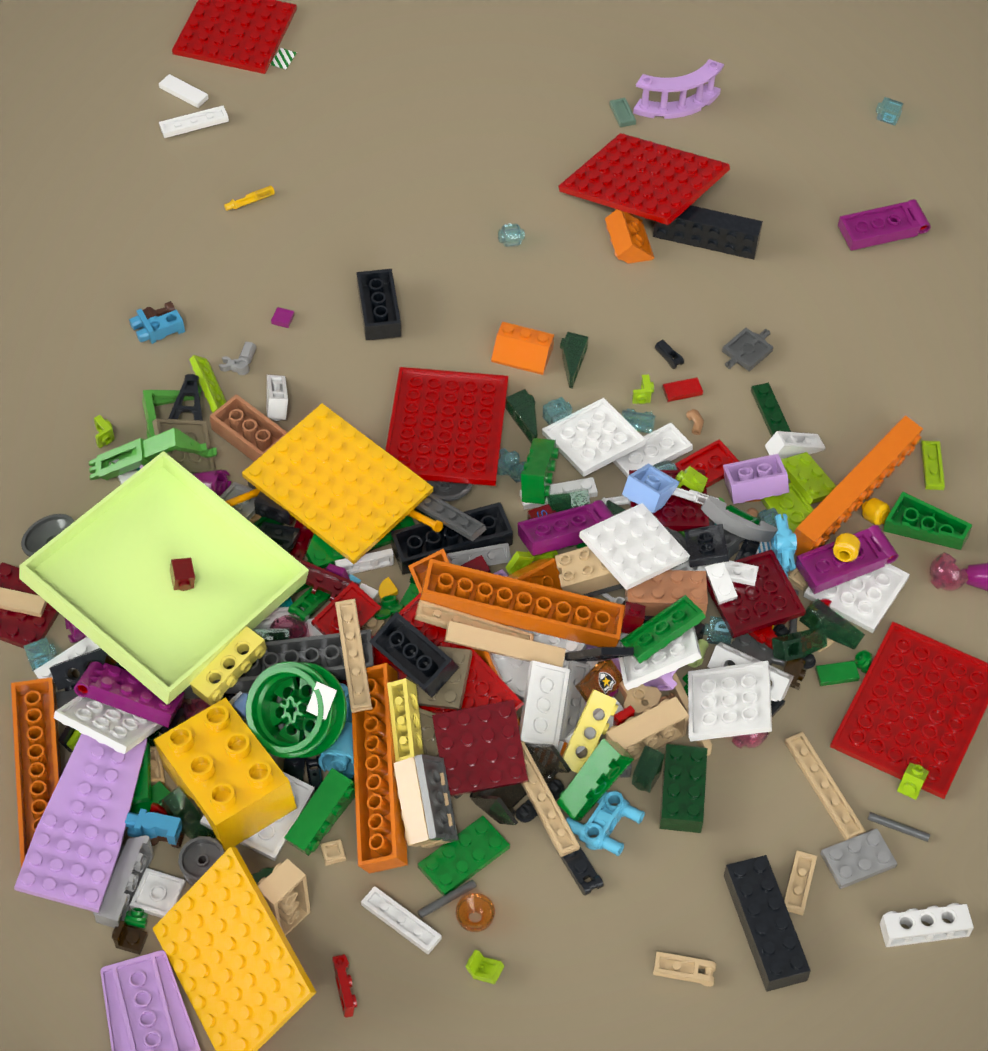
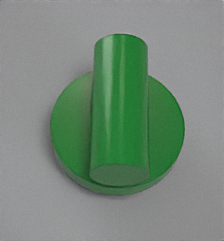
[855,650,872,673]
[124,907,148,929]

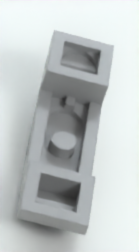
[701,496,777,542]

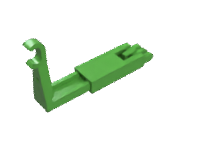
[142,385,202,460]
[89,428,217,480]

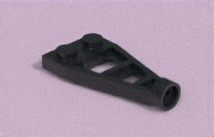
[168,374,203,421]
[260,522,301,553]

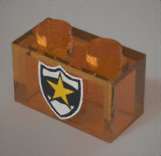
[575,659,623,703]

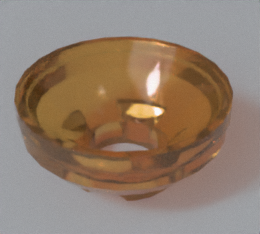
[456,893,495,932]

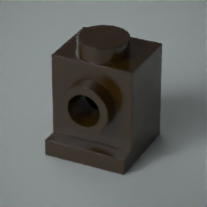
[784,657,806,690]

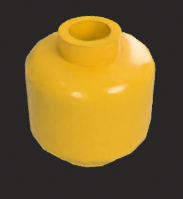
[862,498,891,525]
[833,533,860,562]

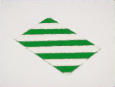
[270,48,297,69]

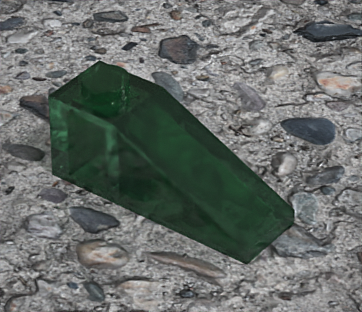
[560,332,589,389]
[506,389,538,444]

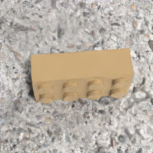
[605,696,689,763]
[257,858,311,936]

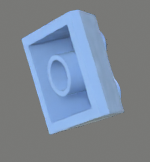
[622,463,679,513]

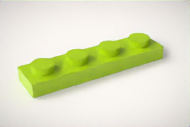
[189,355,226,413]

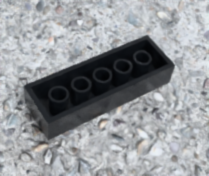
[653,205,763,260]
[390,502,513,575]
[724,855,811,992]

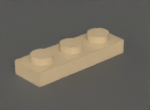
[784,851,817,916]

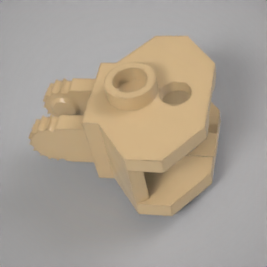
[617,681,662,717]

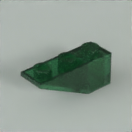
[799,599,865,650]
[772,626,827,661]
[158,786,216,840]

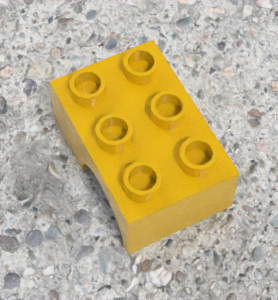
[154,697,297,852]

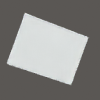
[306,682,337,720]

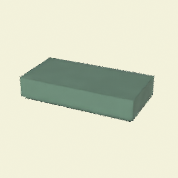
[609,98,636,128]

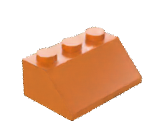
[605,209,654,264]
[491,321,554,375]
[507,558,562,590]

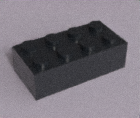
[356,268,401,340]
[369,612,459,698]

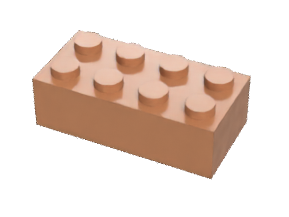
[210,394,288,462]
[625,570,708,616]

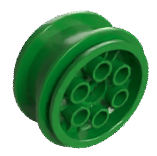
[246,661,347,758]

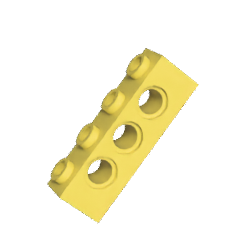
[190,626,267,706]
[387,678,424,762]
[559,689,618,773]

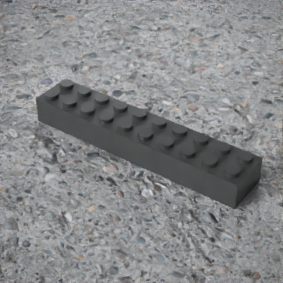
[183,629,375,700]

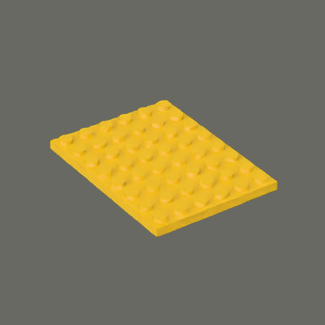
[242,403,433,564]
[152,847,317,1051]

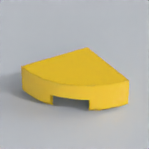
[379,577,398,601]

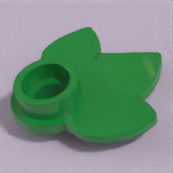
[375,595,403,620]

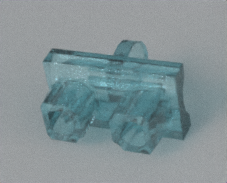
[622,409,656,433]
[497,448,527,483]

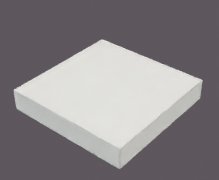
[130,868,187,918]

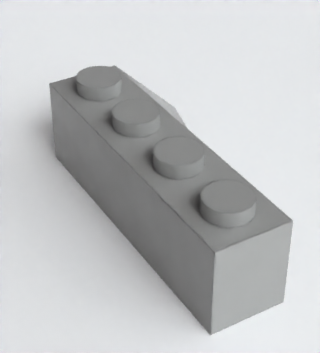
[93,835,154,928]

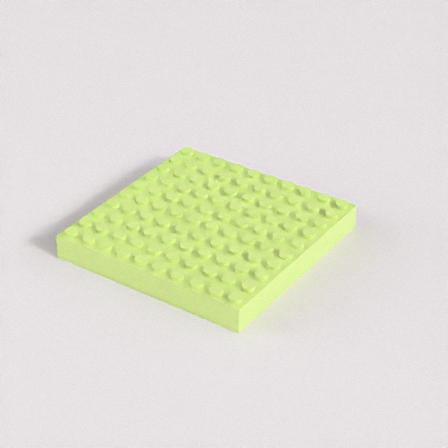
[19,451,309,705]

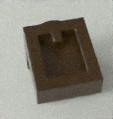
[112,920,148,955]

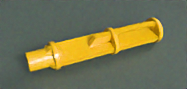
[224,185,275,211]

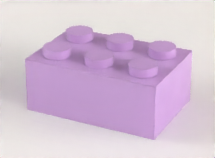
[723,454,789,504]

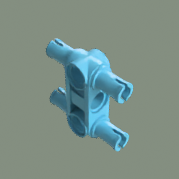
[770,514,797,577]
[566,791,645,856]

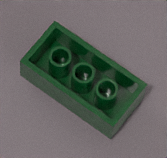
[659,744,708,833]

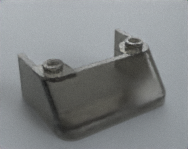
[470,744,571,825]

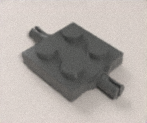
[722,328,773,371]
[720,634,786,667]

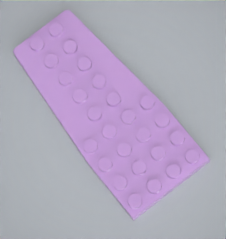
[14,734,147,913]
[100,950,201,1051]

